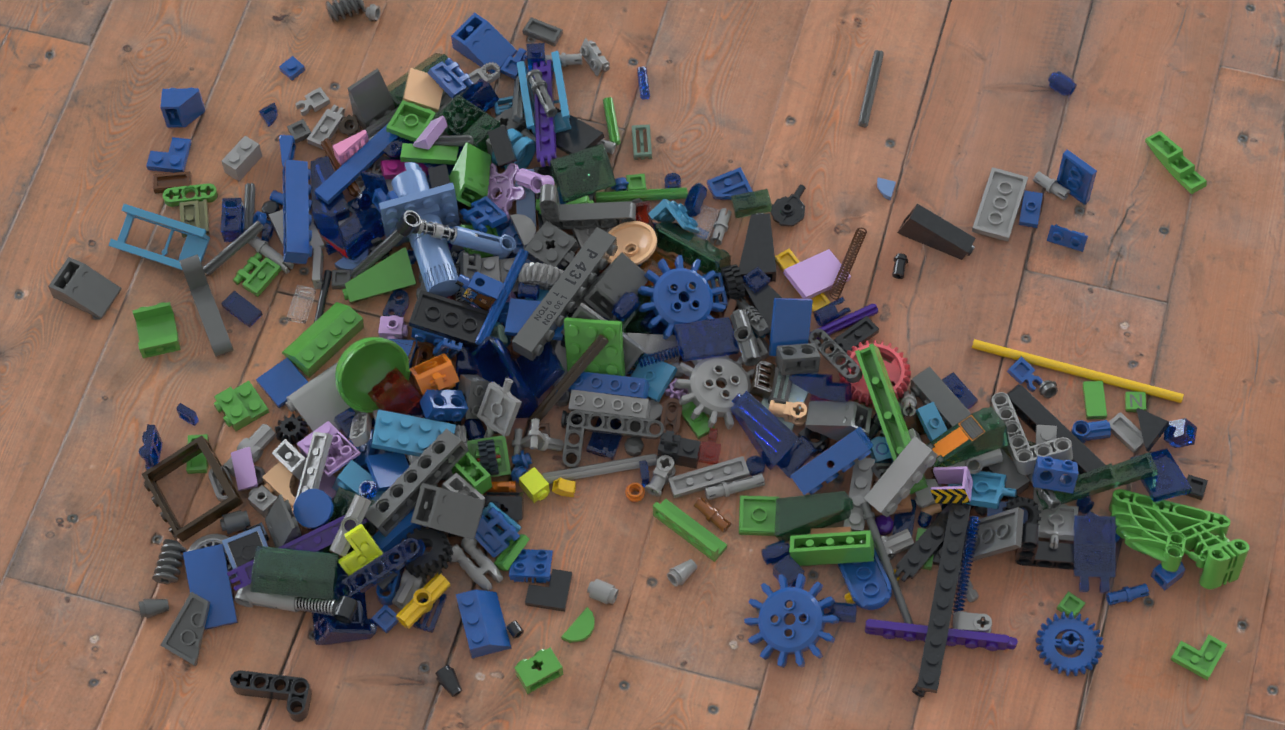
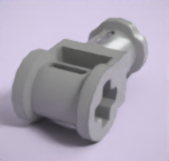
[645,455,676,497]

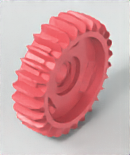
[839,340,911,409]

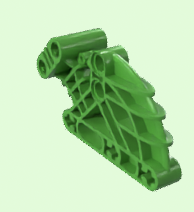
[1109,489,1249,589]

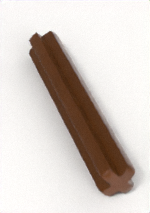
[321,138,361,197]

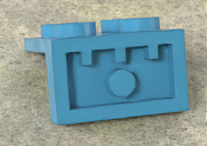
[648,199,700,234]

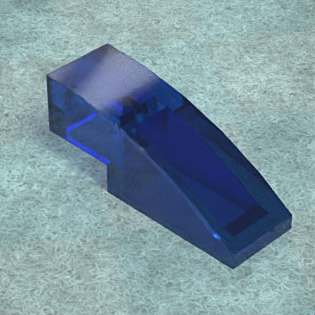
[789,373,851,402]

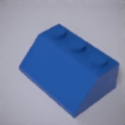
[456,589,511,659]

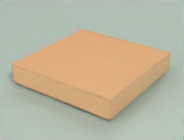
[402,68,443,112]

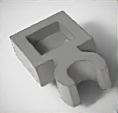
[295,87,330,116]

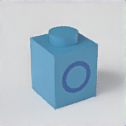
[870,436,894,464]

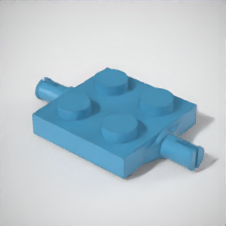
[948,471,1017,509]

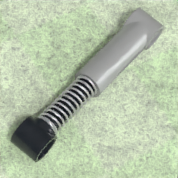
[234,582,359,624]

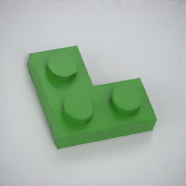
[1170,635,1227,680]

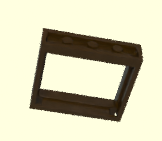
[142,435,243,542]

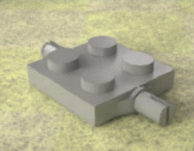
[477,378,521,438]
[1038,494,1078,549]

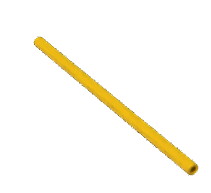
[972,339,1184,403]

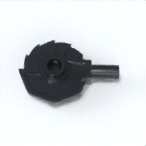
[771,184,806,227]

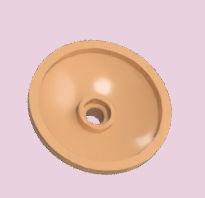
[607,221,657,265]

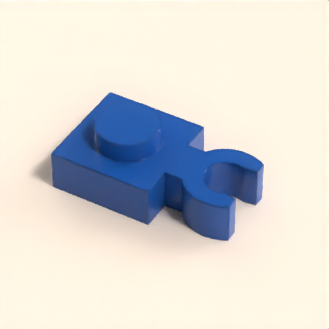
[1007,357,1043,392]

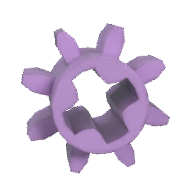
[665,378,688,400]

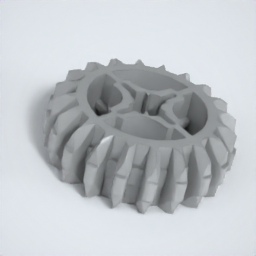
[517,262,564,291]

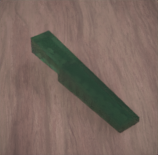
[1036,452,1158,510]

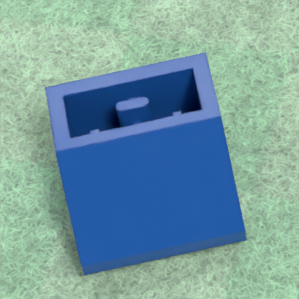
[160,87,205,128]

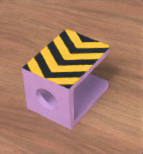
[930,466,973,504]

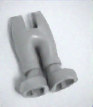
[451,538,503,591]

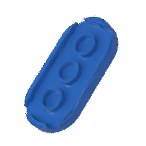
[838,548,892,610]

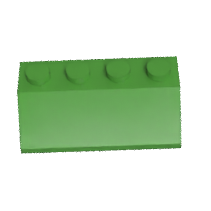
[282,302,364,378]

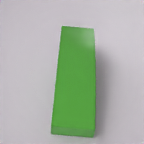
[1145,131,1207,194]

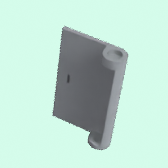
[285,362,361,432]

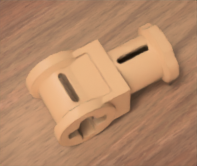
[768,400,807,426]

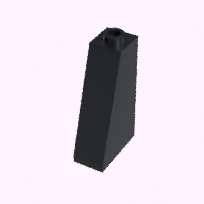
[897,204,976,260]
[739,213,776,284]
[744,277,782,341]

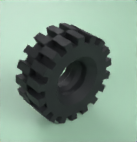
[399,526,453,579]

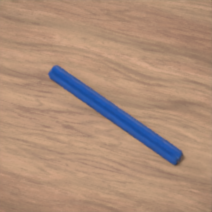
[475,249,529,347]

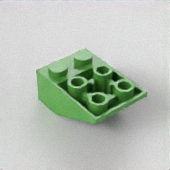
[449,142,491,207]

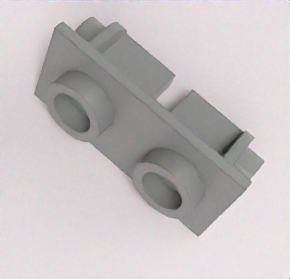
[579,38,610,76]

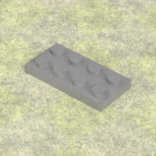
[972,167,1028,242]

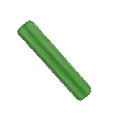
[603,97,620,145]

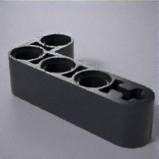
[230,670,312,722]

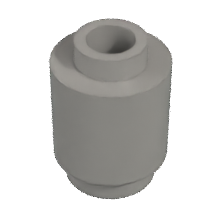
[587,579,619,605]

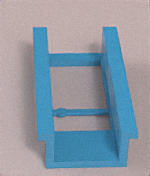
[517,51,571,138]
[108,204,210,270]

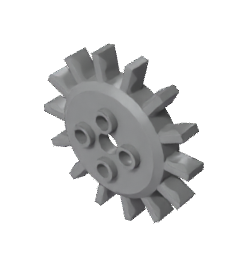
[674,344,764,429]

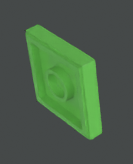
[739,495,780,536]

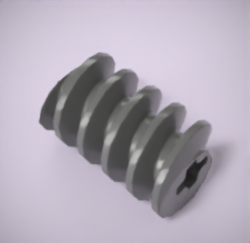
[325,0,366,22]
[152,539,187,584]

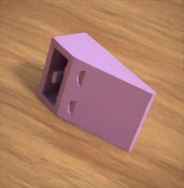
[297,421,361,477]

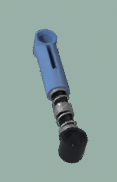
[396,210,517,260]

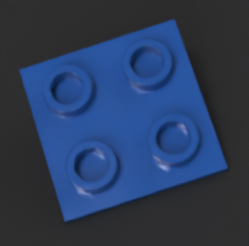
[509,549,553,584]

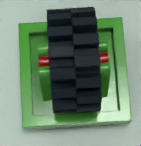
[467,435,511,477]

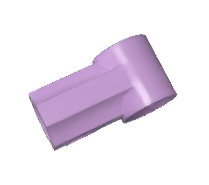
[515,168,555,193]

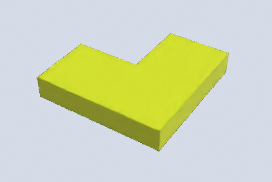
[338,524,384,578]

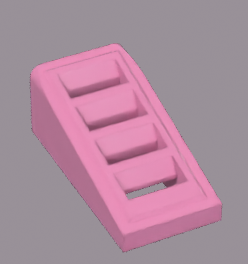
[333,130,369,165]

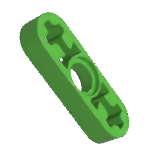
[163,184,218,207]

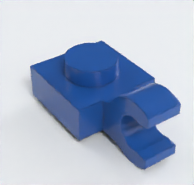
[500,48,527,79]

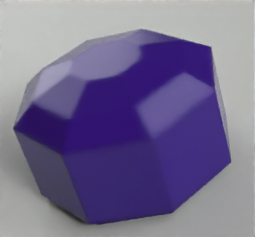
[875,515,894,536]

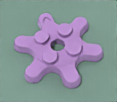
[475,163,526,223]

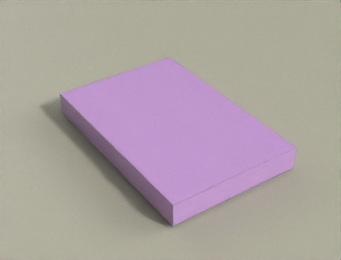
[783,249,851,299]

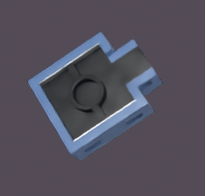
[222,526,270,583]

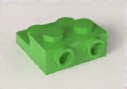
[386,100,437,142]
[213,381,269,432]

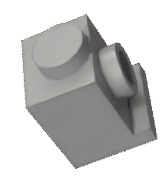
[248,485,277,518]

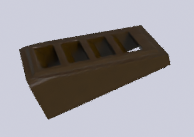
[750,360,776,399]

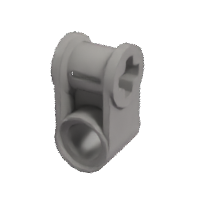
[952,611,992,633]

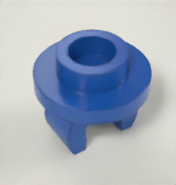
[511,450,533,469]

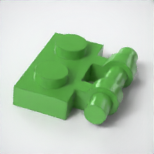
[233,253,282,297]

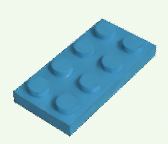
[371,409,456,457]

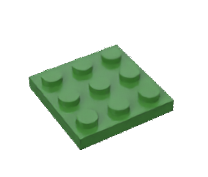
[564,317,625,376]

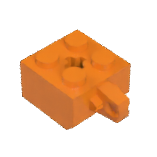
[409,353,459,396]

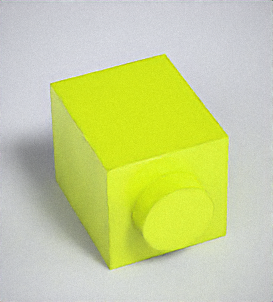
[519,467,550,503]

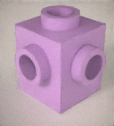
[378,315,408,340]

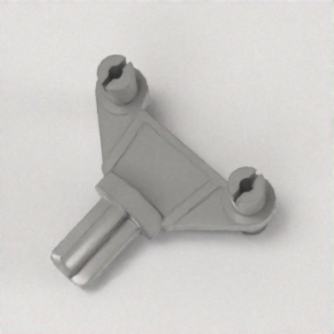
[512,419,564,455]

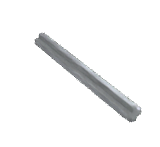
[542,453,658,484]

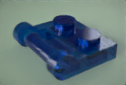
[139,424,163,470]

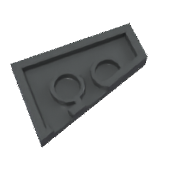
[160,592,210,666]

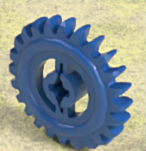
[1035,612,1104,676]

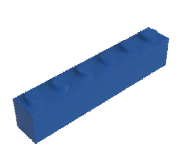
[282,159,312,264]

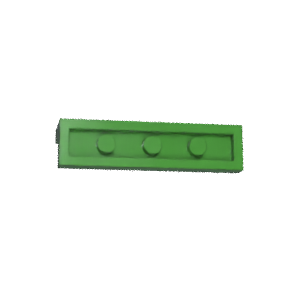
[653,498,727,562]

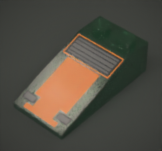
[927,407,1010,468]

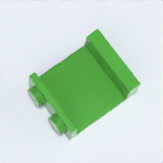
[132,302,181,358]

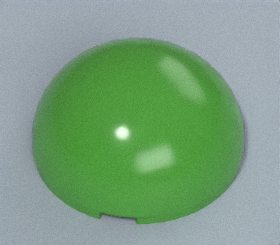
[335,337,410,413]

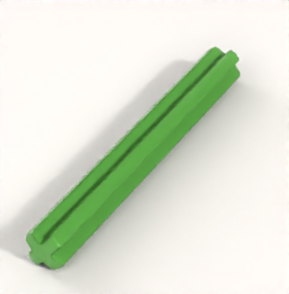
[595,187,688,203]

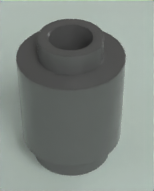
[220,510,251,534]

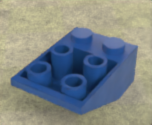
[451,12,517,75]

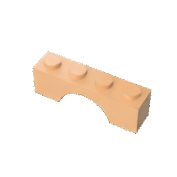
[262,462,335,532]

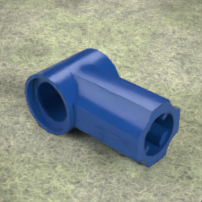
[1071,420,1111,444]

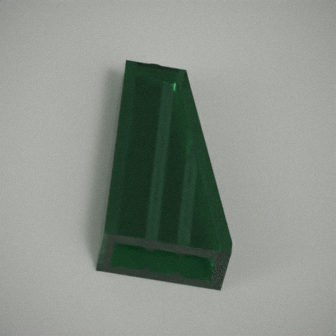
[775,491,853,543]

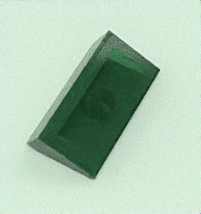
[731,189,772,218]

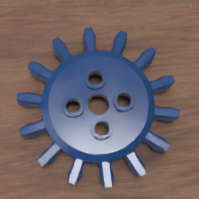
[638,255,726,344]
[744,574,839,668]

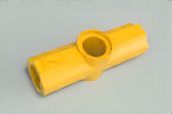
[396,573,451,629]

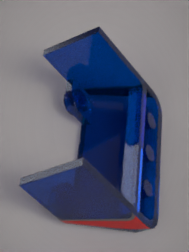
[312,171,389,260]

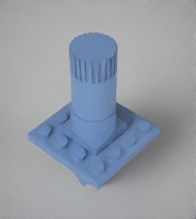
[379,162,460,298]

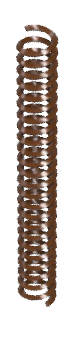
[829,228,867,300]

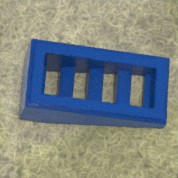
[279,135,296,167]

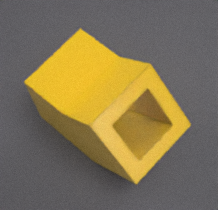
[552,477,576,498]

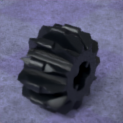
[275,413,309,446]

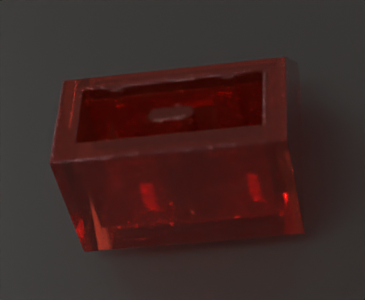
[368,367,423,415]

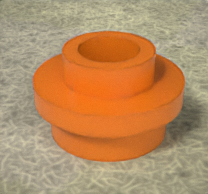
[625,482,645,502]

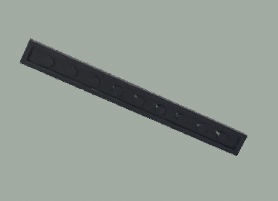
[916,503,971,693]

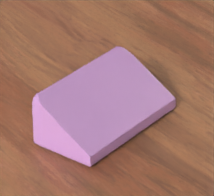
[413,116,447,149]
[231,447,258,491]

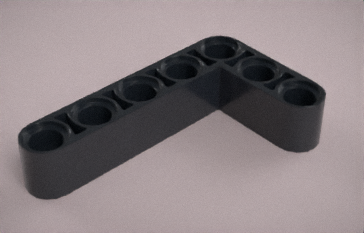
[1015,523,1115,573]

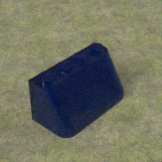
[469,336,538,418]

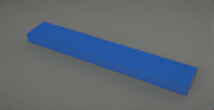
[314,123,401,205]

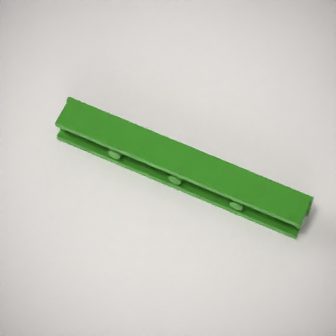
[855,343,928,494]

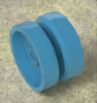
[491,128,536,170]

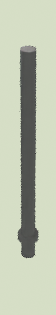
[860,502,913,624]

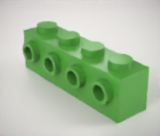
[789,531,875,566]

